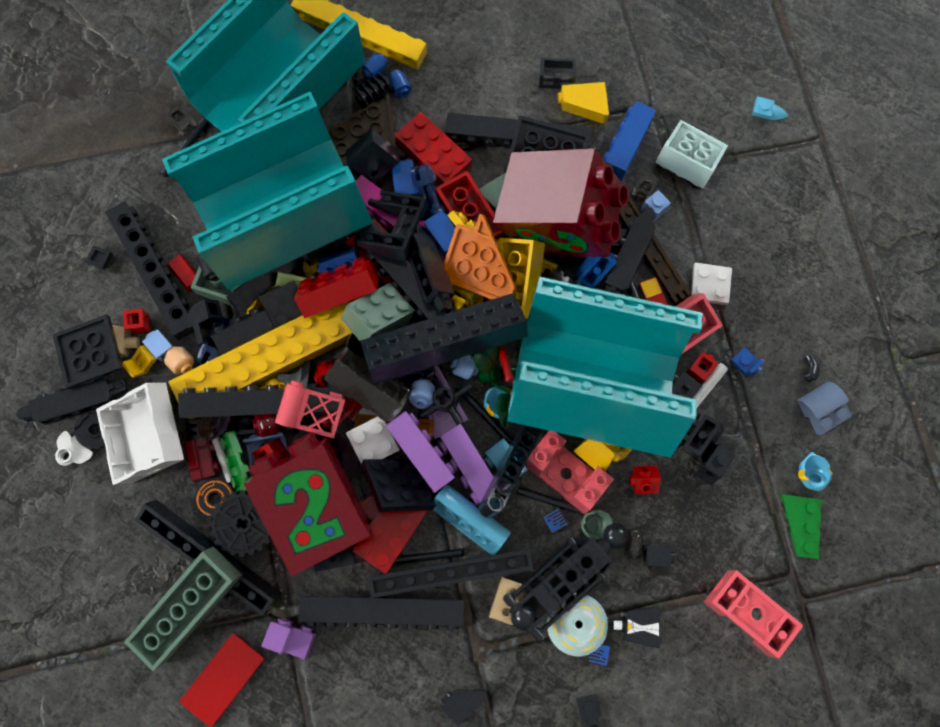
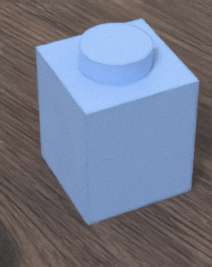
[641,190,671,222]
[142,329,174,363]

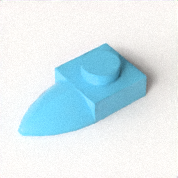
[752,96,789,120]

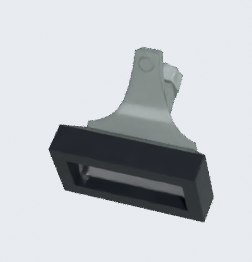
[277,361,318,387]

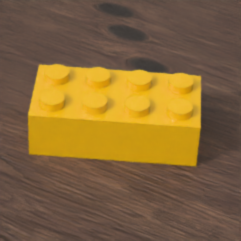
[499,238,545,319]

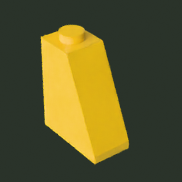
[558,82,609,124]

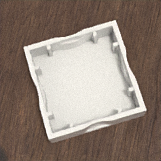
[96,383,184,485]

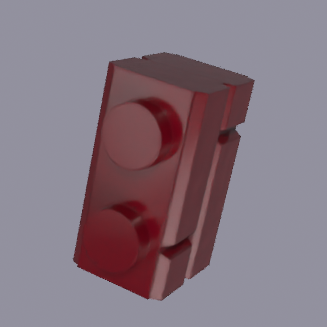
[184,437,221,483]

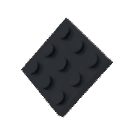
[52,314,123,389]
[361,459,436,512]

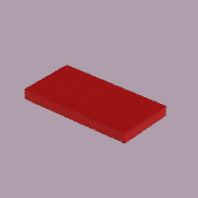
[179,632,265,727]

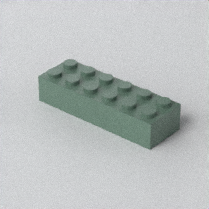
[124,547,242,671]

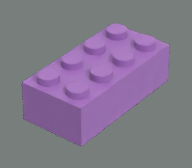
[386,411,456,493]
[439,424,502,506]

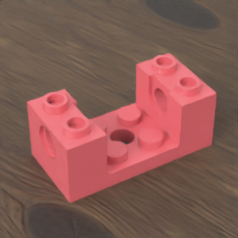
[525,431,614,515]
[704,570,803,659]

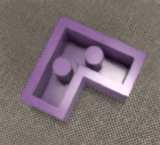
[261,618,316,659]

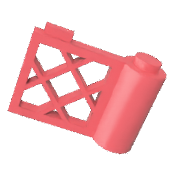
[275,380,345,438]

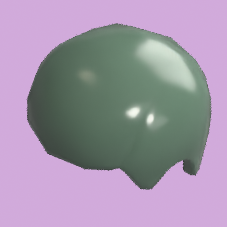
[581,509,613,540]

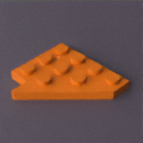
[443,214,517,299]

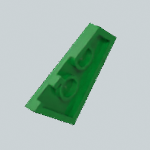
[220,431,249,491]
[780,494,822,559]

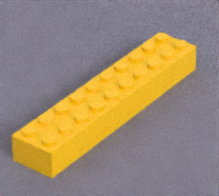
[168,301,352,420]

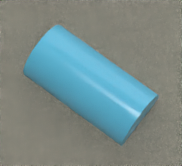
[433,484,511,556]

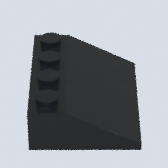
[503,115,590,174]

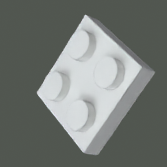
[691,263,732,305]
[346,415,400,463]

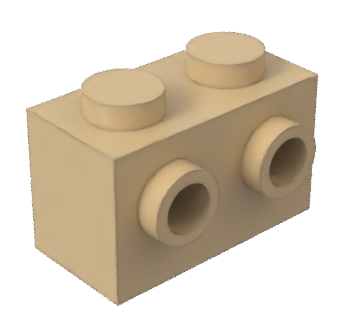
[489,577,527,625]

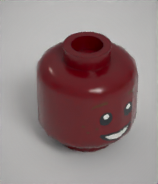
[252,414,281,438]

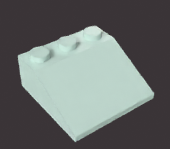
[655,120,728,188]

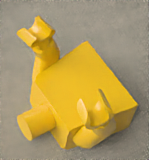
[574,439,633,472]

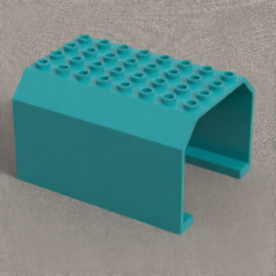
[166,0,365,132]
[162,91,373,290]
[507,277,702,458]

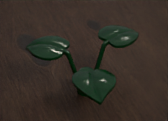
[473,347,520,428]

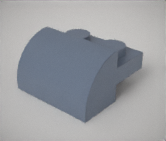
[797,381,852,435]

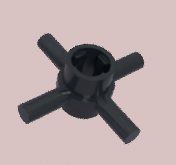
[420,374,473,426]

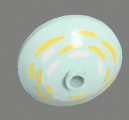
[547,595,608,656]

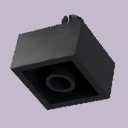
[346,128,400,184]

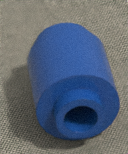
[362,53,388,79]
[388,70,412,98]

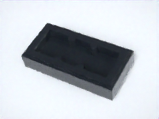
[314,546,355,572]

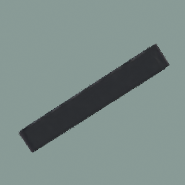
[479,424,543,518]

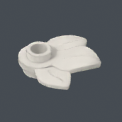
[55,431,93,466]

